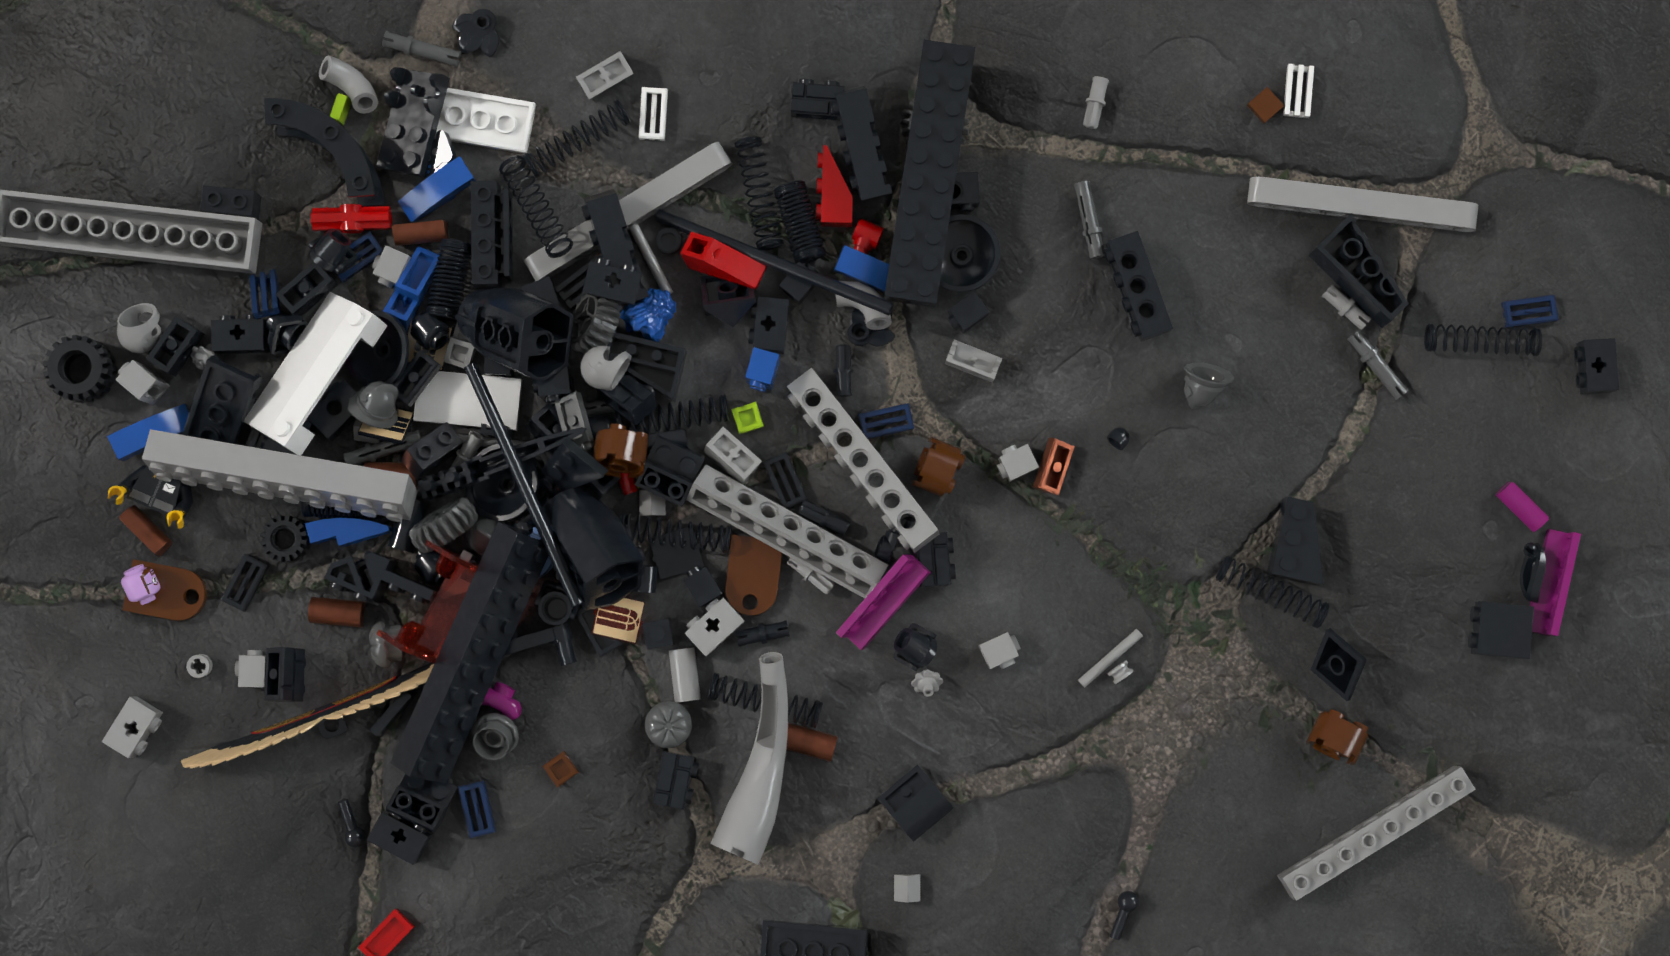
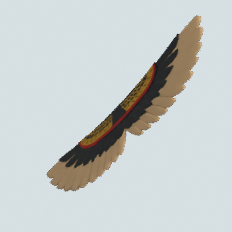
[181,660,436,769]

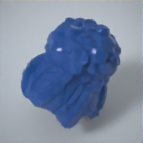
[620,288,677,342]

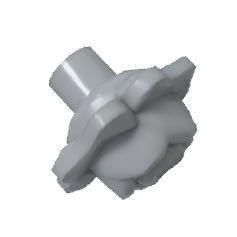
[190,344,215,369]
[911,669,943,697]

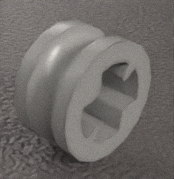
[186,654,213,678]
[1107,660,1134,684]

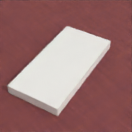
[434,88,536,154]
[413,371,523,431]

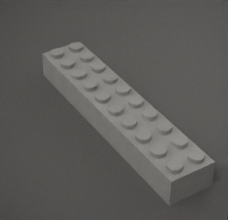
[0,190,263,274]
[142,429,417,522]

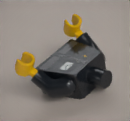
[108,465,193,529]

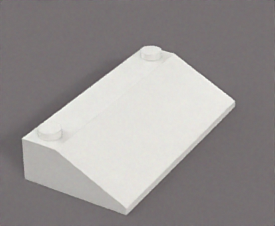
[244,292,388,455]

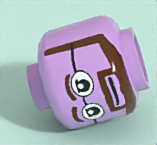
[121,564,161,605]

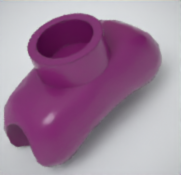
[482,681,522,720]

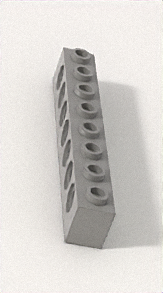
[787,367,939,553]
[686,465,888,598]
[1277,766,1476,901]

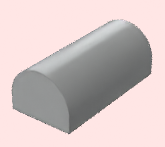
[669,647,701,703]

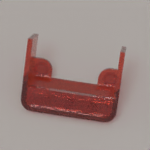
[377,540,478,664]

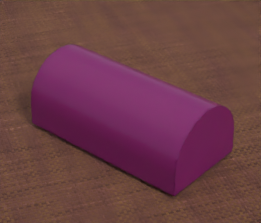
[1495,482,1549,532]

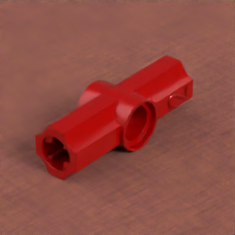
[311,204,392,233]

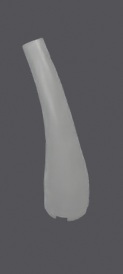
[710,652,788,865]

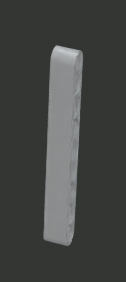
[524,142,733,281]
[1247,177,1478,232]

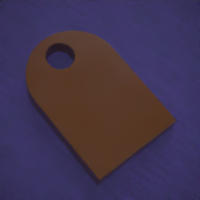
[725,535,782,615]
[122,559,207,621]

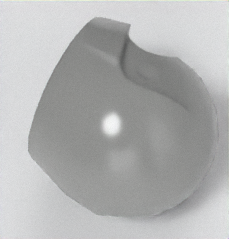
[117,303,161,353]
[580,346,632,390]

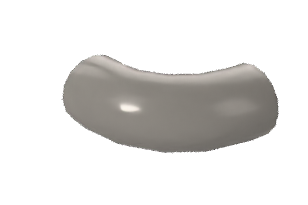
[319,55,378,114]
[835,281,892,330]

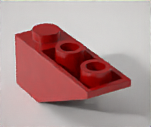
[816,145,853,227]
[680,232,767,290]

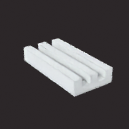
[1283,64,1314,118]
[639,87,668,141]

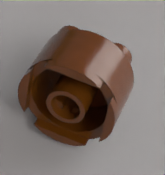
[593,424,648,478]
[912,437,965,497]
[1306,709,1368,765]

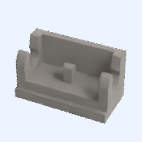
[576,51,634,99]
[945,340,1002,383]
[703,427,762,485]

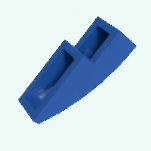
[398,156,476,223]
[834,245,889,293]
[383,246,441,331]
[107,404,190,461]
[305,518,393,547]

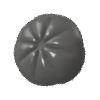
[369,621,402,668]
[645,701,692,748]
[473,713,519,760]

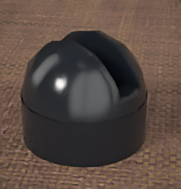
[1107,427,1130,450]

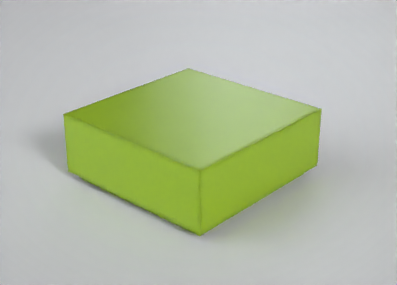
[330,93,352,126]
[731,402,764,435]

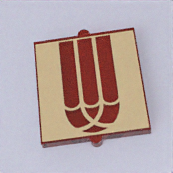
[591,597,645,644]

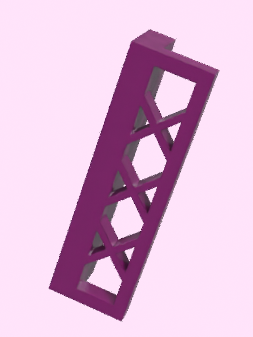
[1530,529,1581,636]
[836,554,931,650]

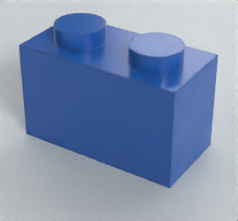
[745,347,780,393]

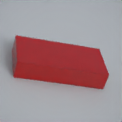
[358,908,415,956]

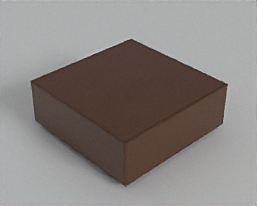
[1247,87,1284,124]
[542,751,579,788]

